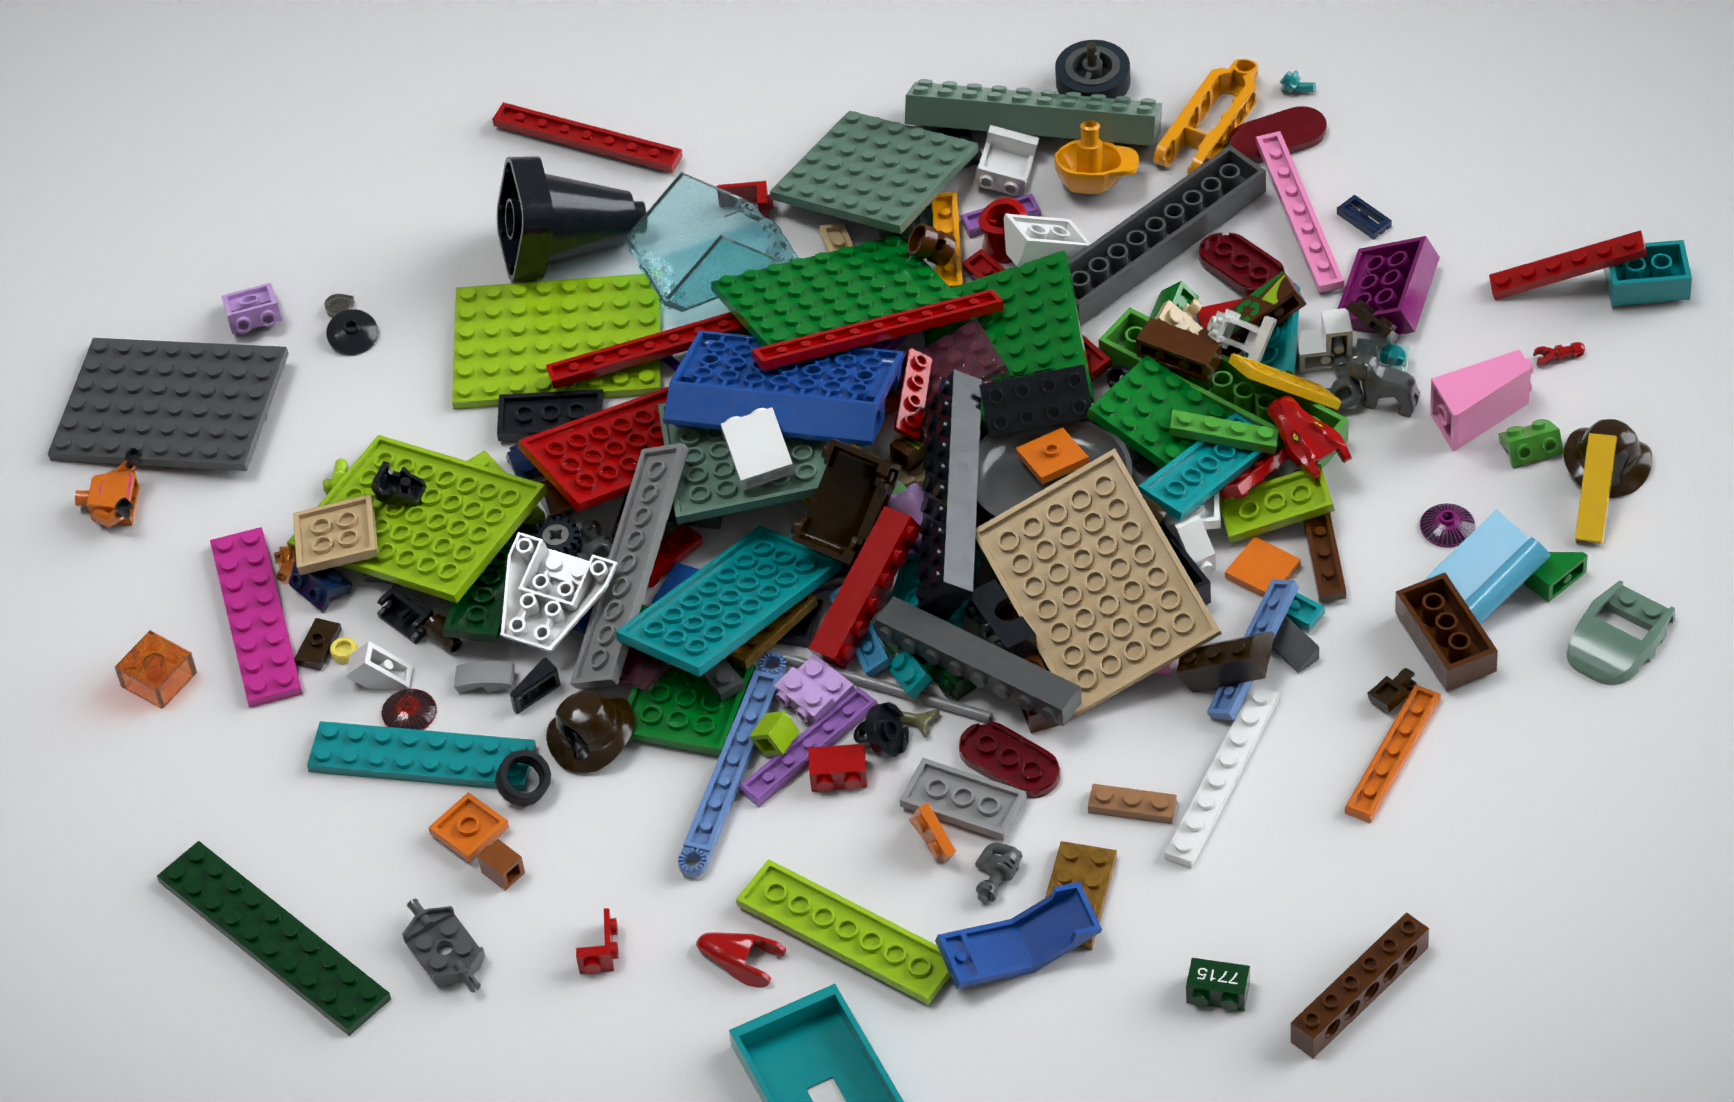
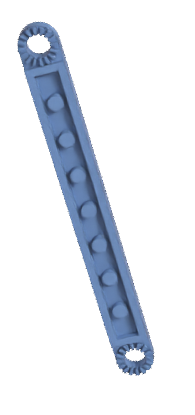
[678,651,787,877]

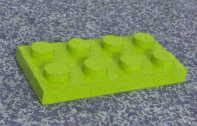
[1220,464,1335,544]

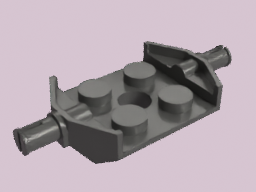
[402,898,485,993]

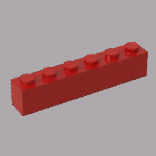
[808,506,921,669]

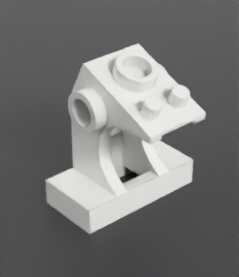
[1207,309,1277,362]

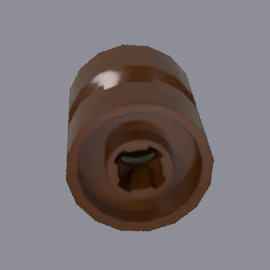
[907,223,956,267]

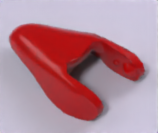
[696,932,786,988]

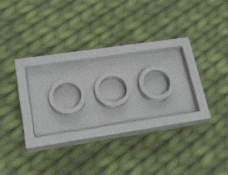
[899,758,1027,841]

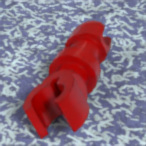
[1533,342,1585,366]

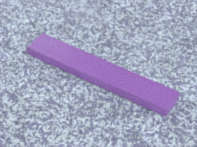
[739,687,878,807]

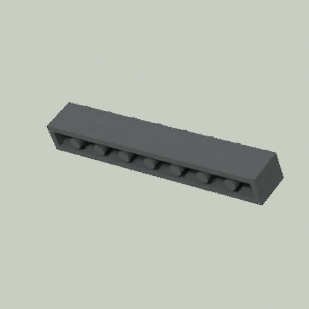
[875,596,1082,727]

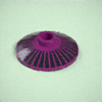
[1420,503,1475,547]

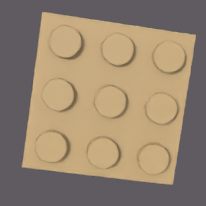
[293,494,378,575]

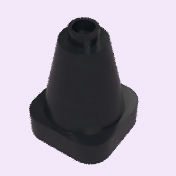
[497,156,647,281]

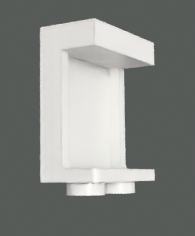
[973,125,1039,197]
[721,407,794,491]

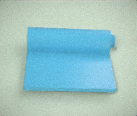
[1426,509,1551,625]

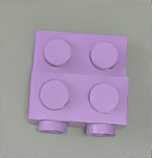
[221,283,282,334]
[774,654,855,724]

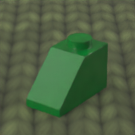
[1524,552,1588,603]

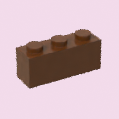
[1136,318,1222,383]

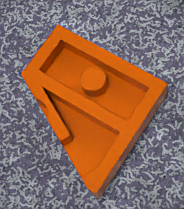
[909,802,956,863]

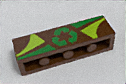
[1198,271,1307,356]

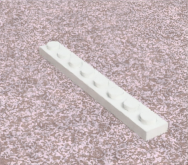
[1165,684,1279,868]

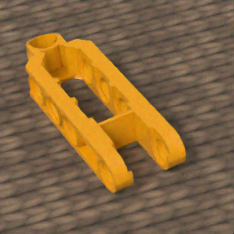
[1153,59,1258,174]

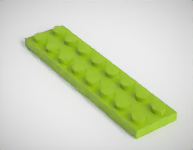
[736,859,951,1005]

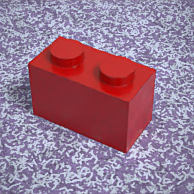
[808,744,868,792]

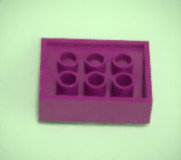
[1338,236,1440,335]

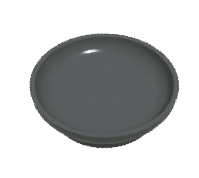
[977,419,1132,519]

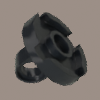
[853,702,909,759]

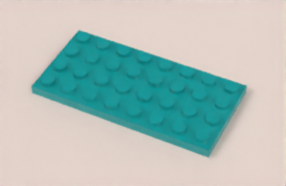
[616,526,843,677]

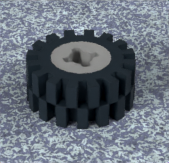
[532,516,582,557]

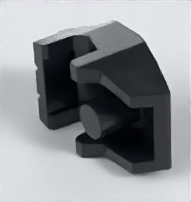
[371,461,427,506]

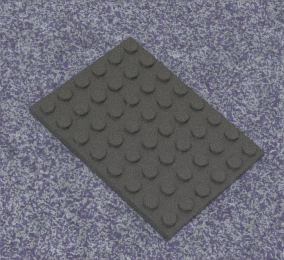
[48,338,289,471]

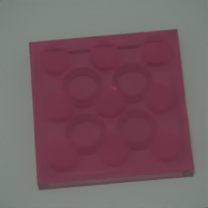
[918,318,1008,394]

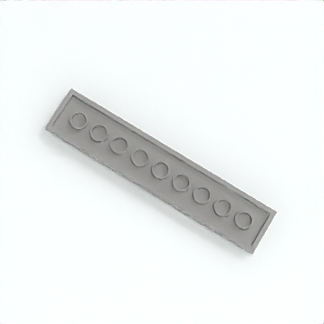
[570,443,689,689]

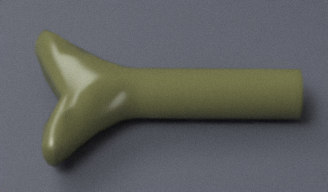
[900,709,940,737]

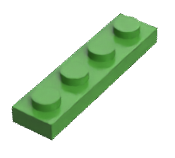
[1168,410,1278,455]

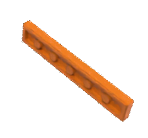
[1345,685,1441,823]

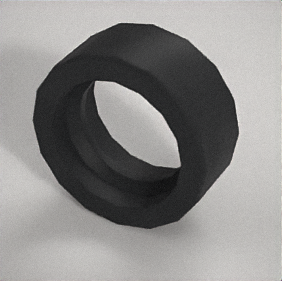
[495,749,551,806]

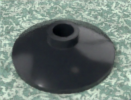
[326,309,378,355]

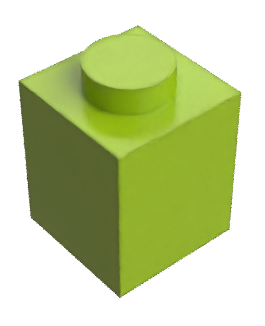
[749,711,800,756]

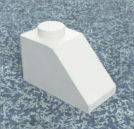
[1174,515,1216,577]
[346,641,413,690]

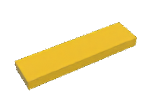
[1575,433,1617,544]

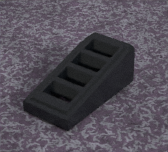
[510,657,561,714]

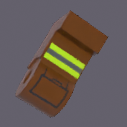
[890,423,927,473]

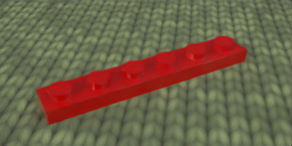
[1489,230,1647,300]

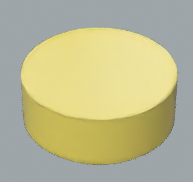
[330,637,358,664]

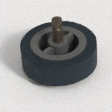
[1055,40,1131,99]

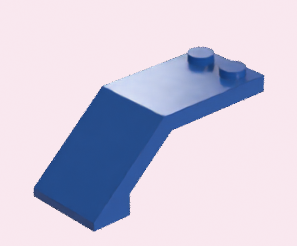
[935,882,1102,989]

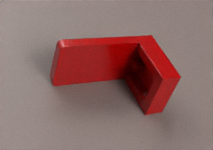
[716,181,774,221]
[576,908,619,974]

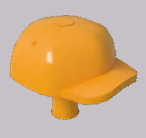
[1053,121,1139,194]

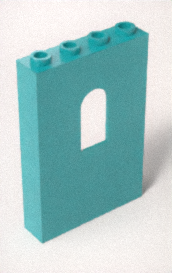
[729,984,904,1102]

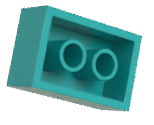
[1604,240,1692,306]

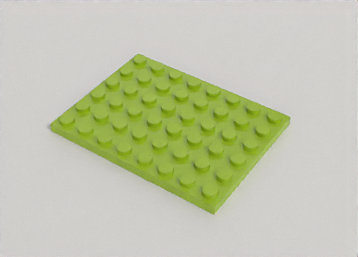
[452,273,661,409]
[287,435,548,603]

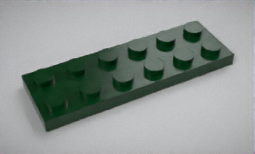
[443,523,536,643]

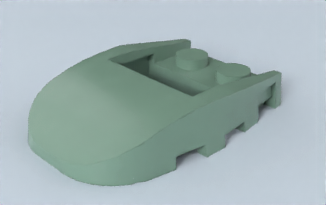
[1567,580,1675,685]

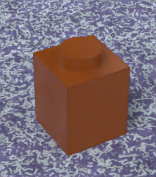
[478,839,525,891]

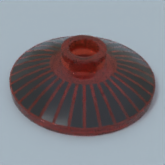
[381,689,437,730]

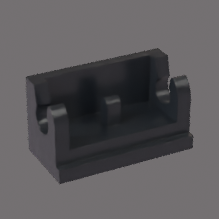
[377,583,434,644]

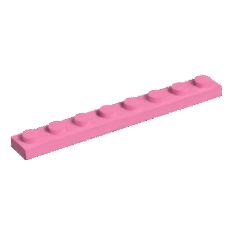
[1256,131,1344,293]

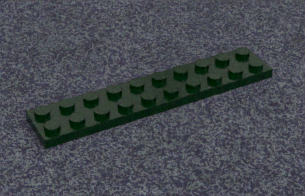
[157,841,391,1036]

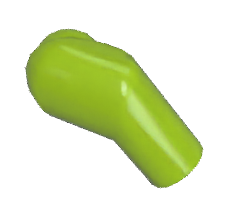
[323,458,348,493]

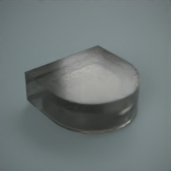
[324,294,355,318]

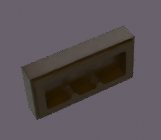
[294,618,342,671]

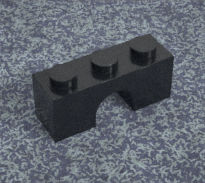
[965,579,1037,658]

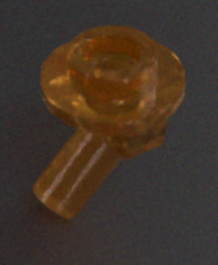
[274,546,296,581]

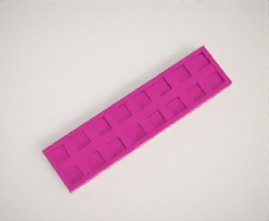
[210,527,303,708]

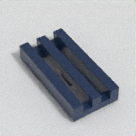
[1337,194,1392,240]

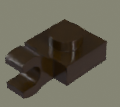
[1367,668,1417,713]

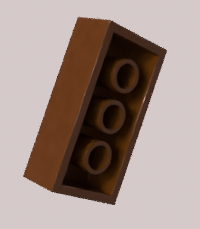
[1395,572,1498,691]

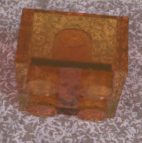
[115,630,197,709]

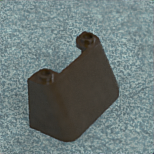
[791,439,901,565]

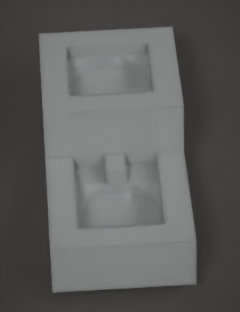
[454,661,515,693]

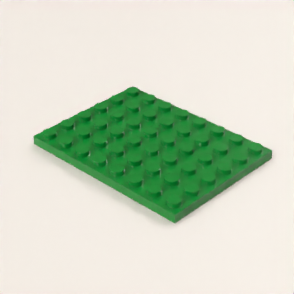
[711,235,960,347]
[923,250,1095,440]

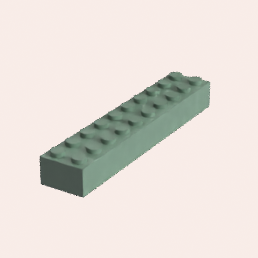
[905,79,1162,146]

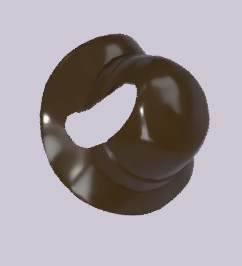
[1563,419,1652,498]
[546,691,634,773]

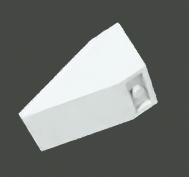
[501,532,618,652]

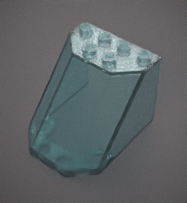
[624,172,799,312]

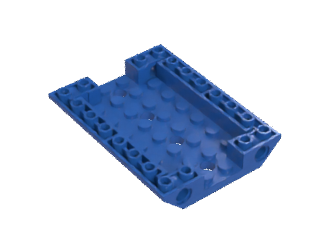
[663,331,906,447]

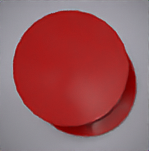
[978,197,1028,264]

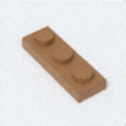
[1088,784,1177,824]

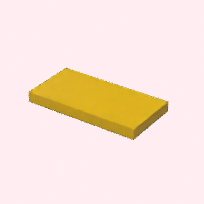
[1228,353,1341,410]

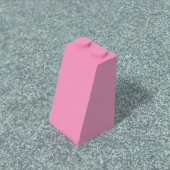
[1430,349,1533,451]

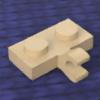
[1155,298,1203,335]

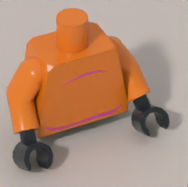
[75,448,143,528]

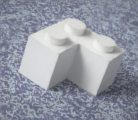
[1296,308,1353,372]

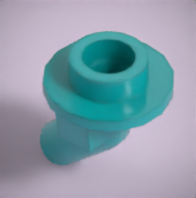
[1280,70,1316,93]
[1380,344,1406,366]

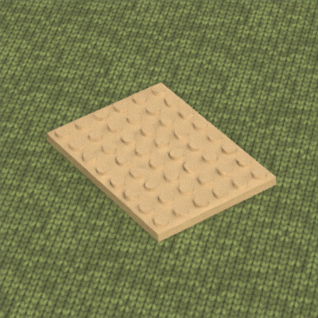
[975,448,1222,717]

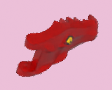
[1268,396,1352,480]

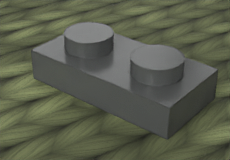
[701,658,745,701]

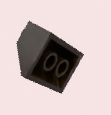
[1176,631,1275,692]

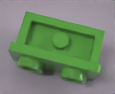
[1498,419,1563,467]

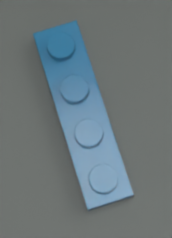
[829,586,892,677]

